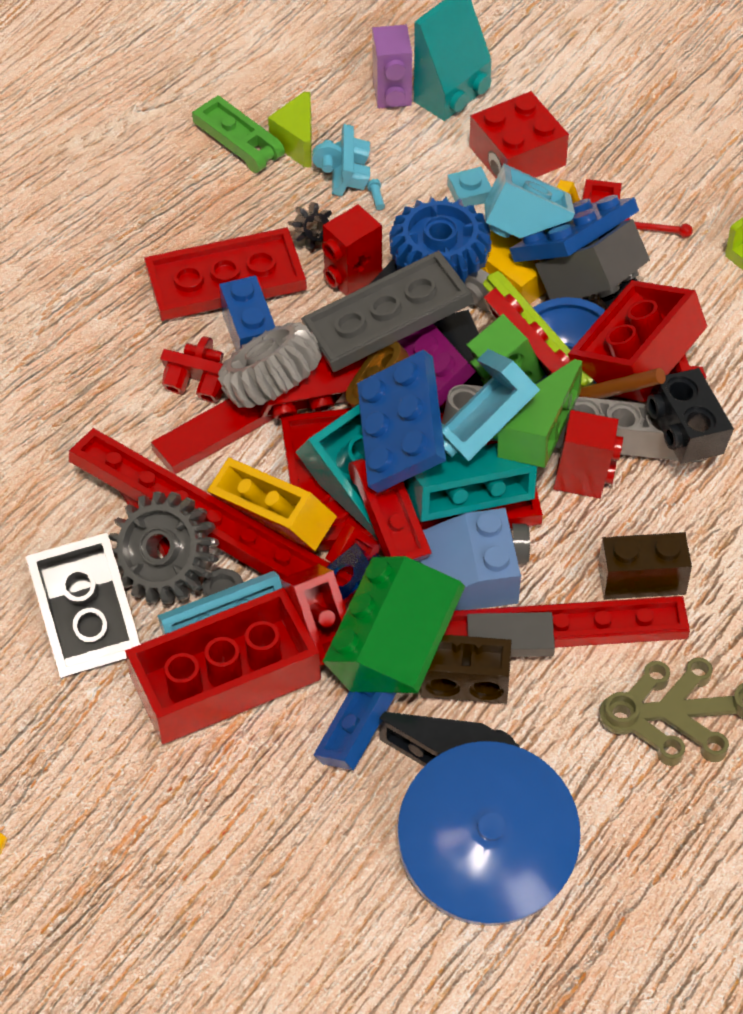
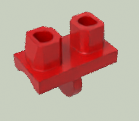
[160,336,224,404]

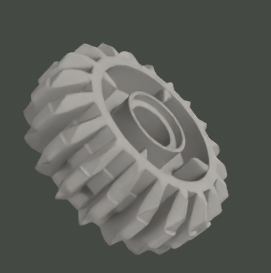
[218,322,322,408]

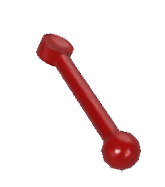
[625,218,693,238]

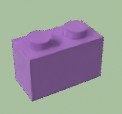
[372,24,412,109]

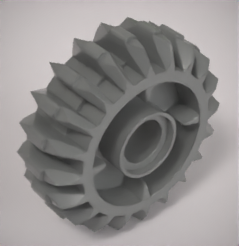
[108,491,220,604]

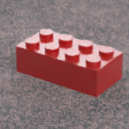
[125,587,321,745]

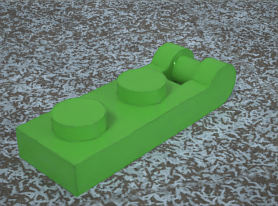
[192,95,285,173]

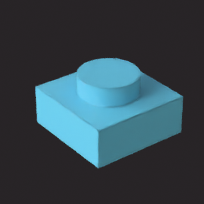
[447,167,492,207]

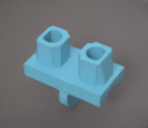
[312,124,370,196]

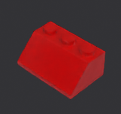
[568,280,708,402]

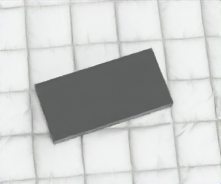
[301,250,474,373]

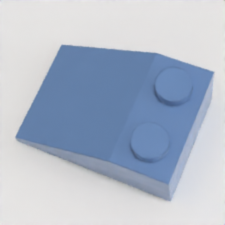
[383,508,521,611]

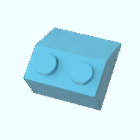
[484,164,575,238]

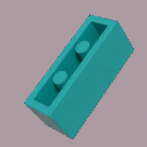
[403,443,537,522]

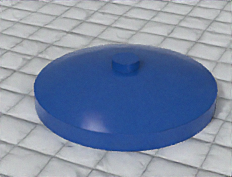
[397,741,580,926]

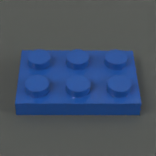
[509,195,639,262]
[357,350,446,493]

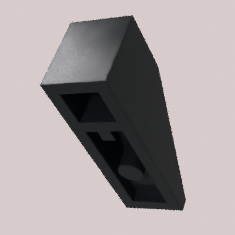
[379,712,520,766]

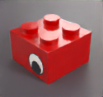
[469,91,569,178]

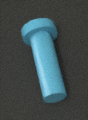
[367,179,385,210]

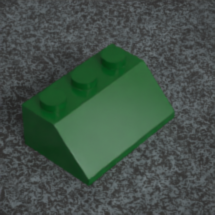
[323,556,465,693]

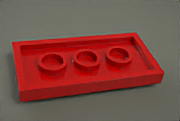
[144,227,307,321]

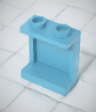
[441,349,540,461]

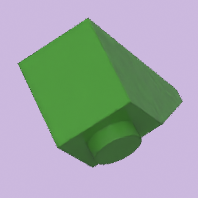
[493,359,582,468]

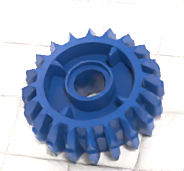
[390,196,491,283]

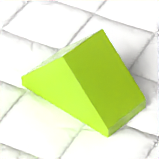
[268,92,312,167]

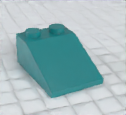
[414,0,492,121]
[296,404,378,540]

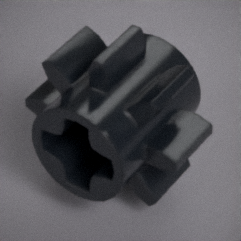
[288,202,332,249]

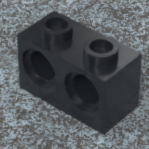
[647,368,734,464]

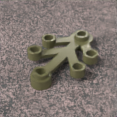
[599,657,743,766]

